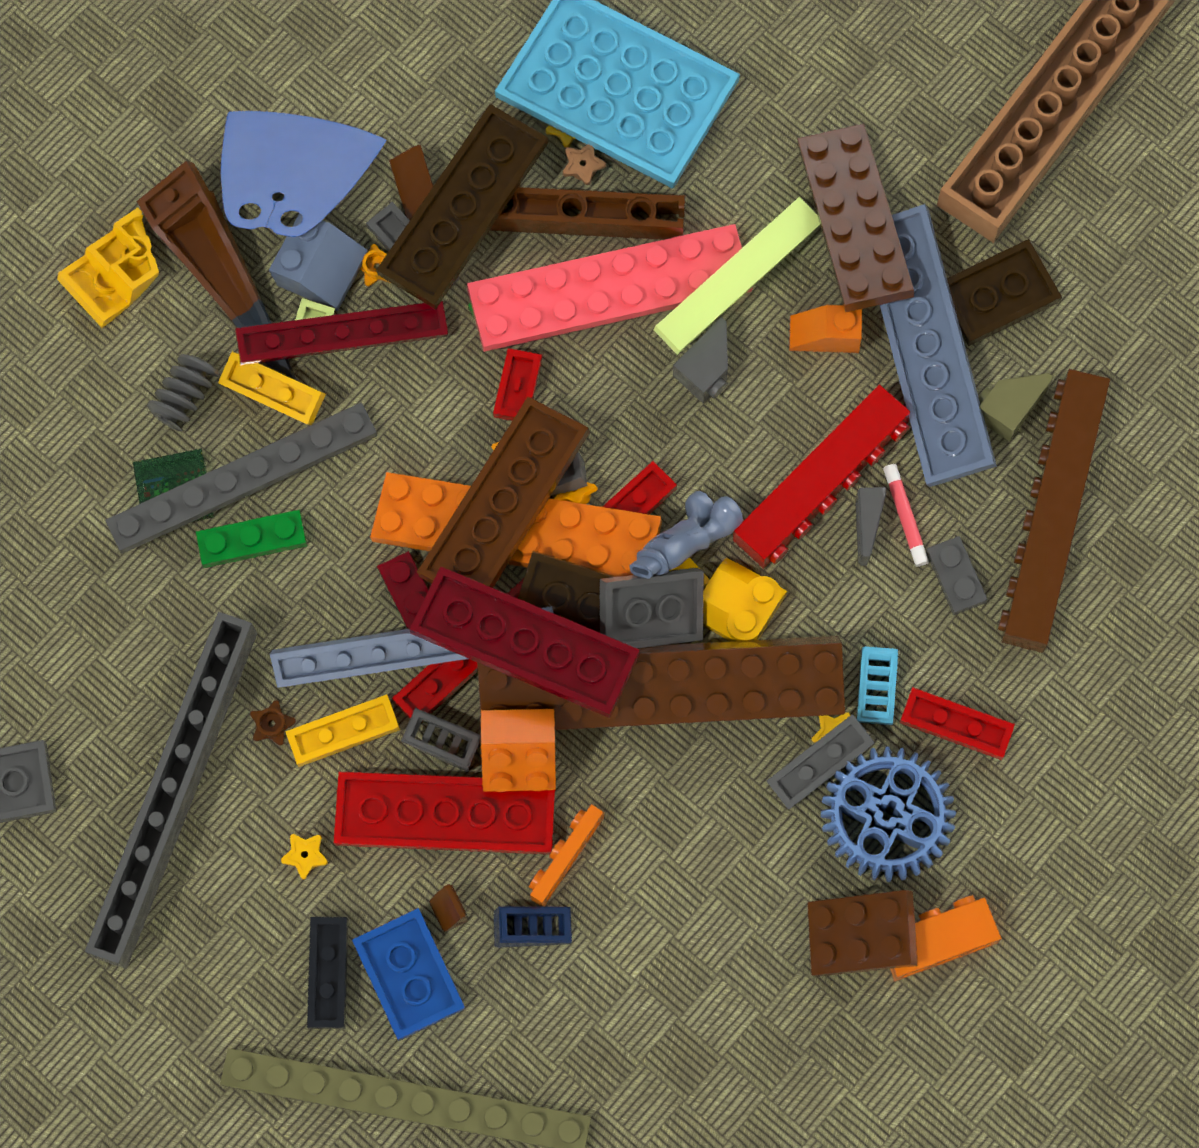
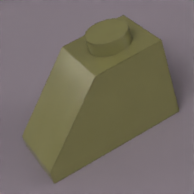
[979,373,1054,442]

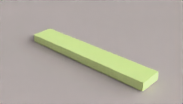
[653,197,820,355]

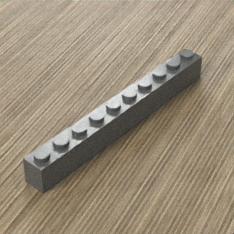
[84,612,257,969]

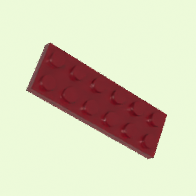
[409,566,640,718]

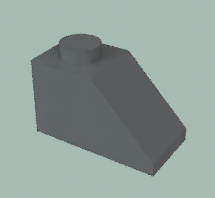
[673,317,728,403]

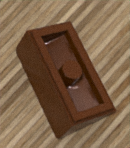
[389,145,433,220]

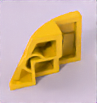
[57,208,159,328]

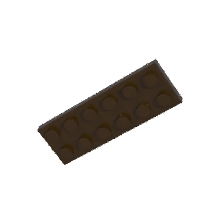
[376,104,549,309]

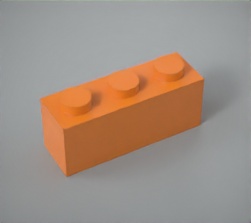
[890,895,1001,981]

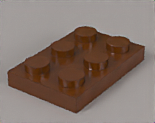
[807,890,918,977]

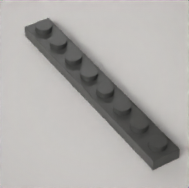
[105,402,377,554]

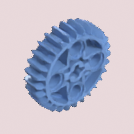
[820,746,956,882]

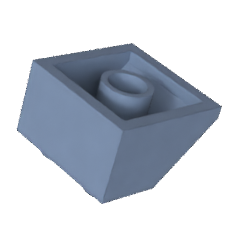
[269,213,368,311]

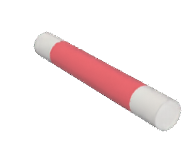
[883,464,929,567]

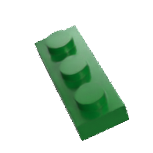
[196,510,307,568]

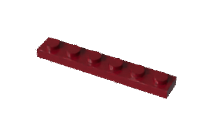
[235,300,448,365]

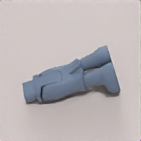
[629,491,743,579]

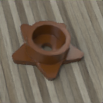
[250,700,296,746]

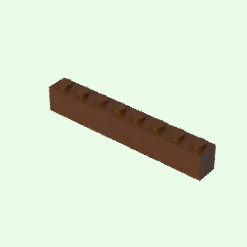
[997,369,1110,653]

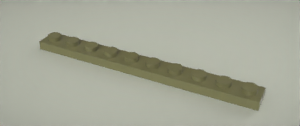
[220,1048,591,1148]

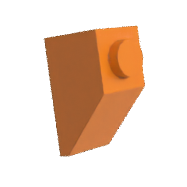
[789,305,862,353]

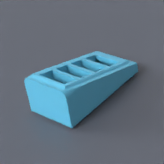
[857,647,898,725]

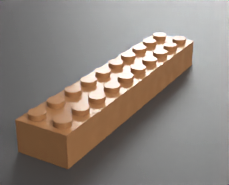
[937,0,1176,243]

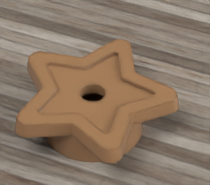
[562,144,606,185]

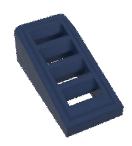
[494,906,572,947]

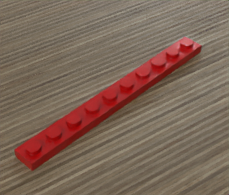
[392,461,677,722]

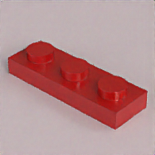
[899,687,1015,760]

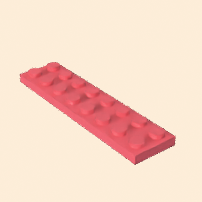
[467,224,753,352]

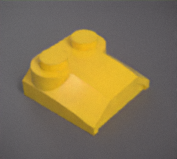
[703,558,787,642]

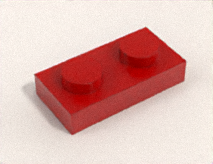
[493,348,542,421]

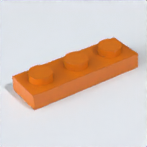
[529,804,604,907]

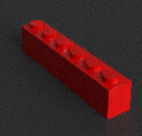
[733,384,910,569]

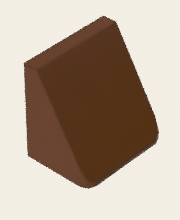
[429,884,469,932]

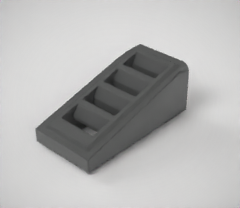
[855,487,886,566]
[401,708,481,772]

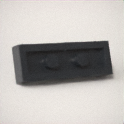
[307,917,348,1029]

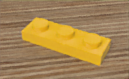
[218,351,326,426]
[285,694,400,767]

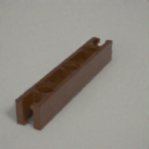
[489,187,685,240]

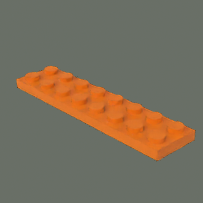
[370,472,662,577]

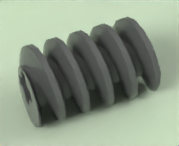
[147,354,220,432]

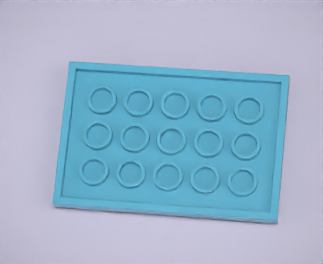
[495,0,740,189]

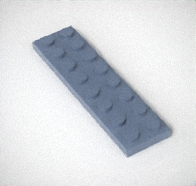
[880,204,997,487]

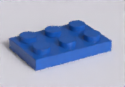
[352,908,466,1041]

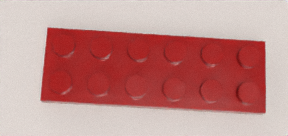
[334,772,555,855]

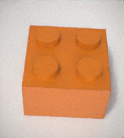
[481,709,556,792]

